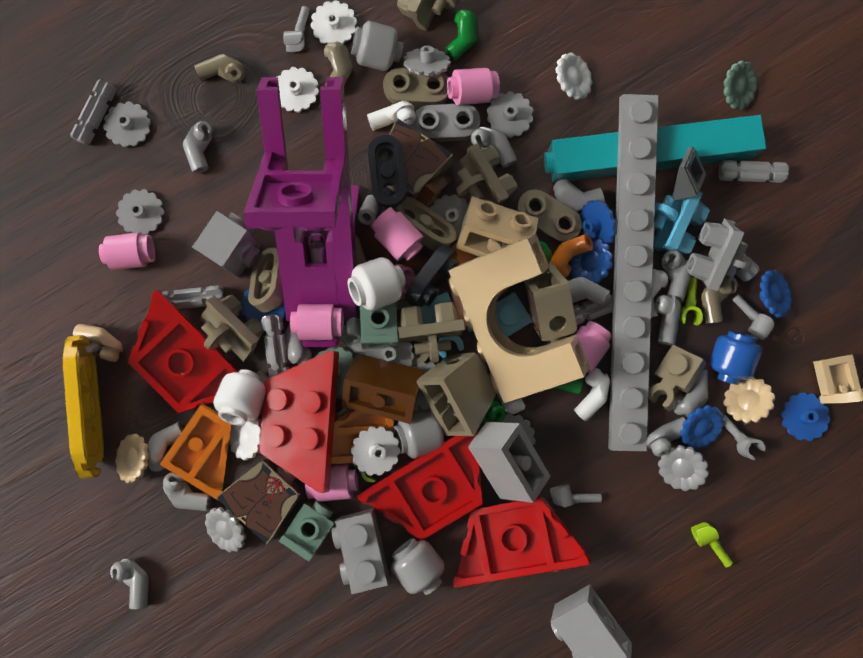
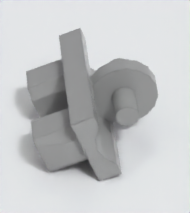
[686,218,752,291]

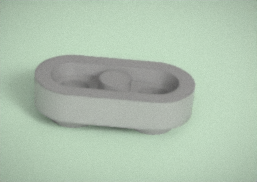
[412,104,480,142]

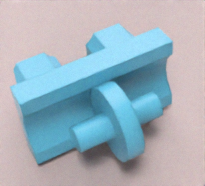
[653,191,710,254]

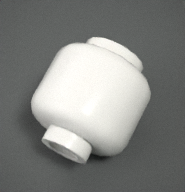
[348,257,405,311]
[213,370,266,426]

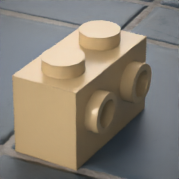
[456,196,539,256]

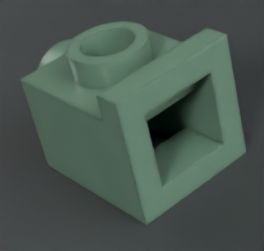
[360,302,398,349]
[279,500,337,561]

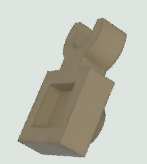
[648,345,706,412]

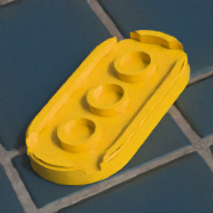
[63,335,104,479]

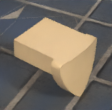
[813,354,863,404]

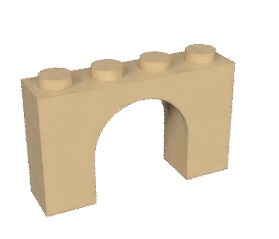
[449,234,590,403]

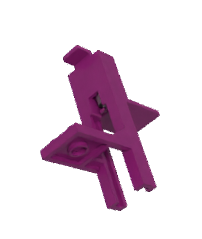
[244,77,360,347]

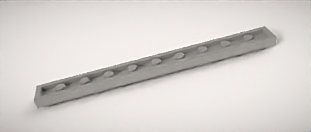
[608,94,658,451]

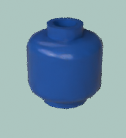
[710,330,763,385]

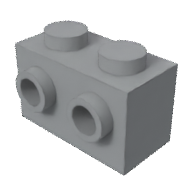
[192,211,262,278]
[468,422,551,503]
[332,508,390,594]
[551,585,632,658]

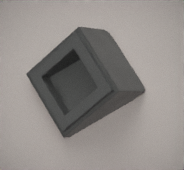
[673,146,706,200]

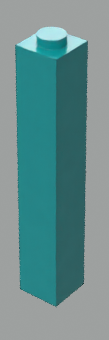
[544,114,766,183]

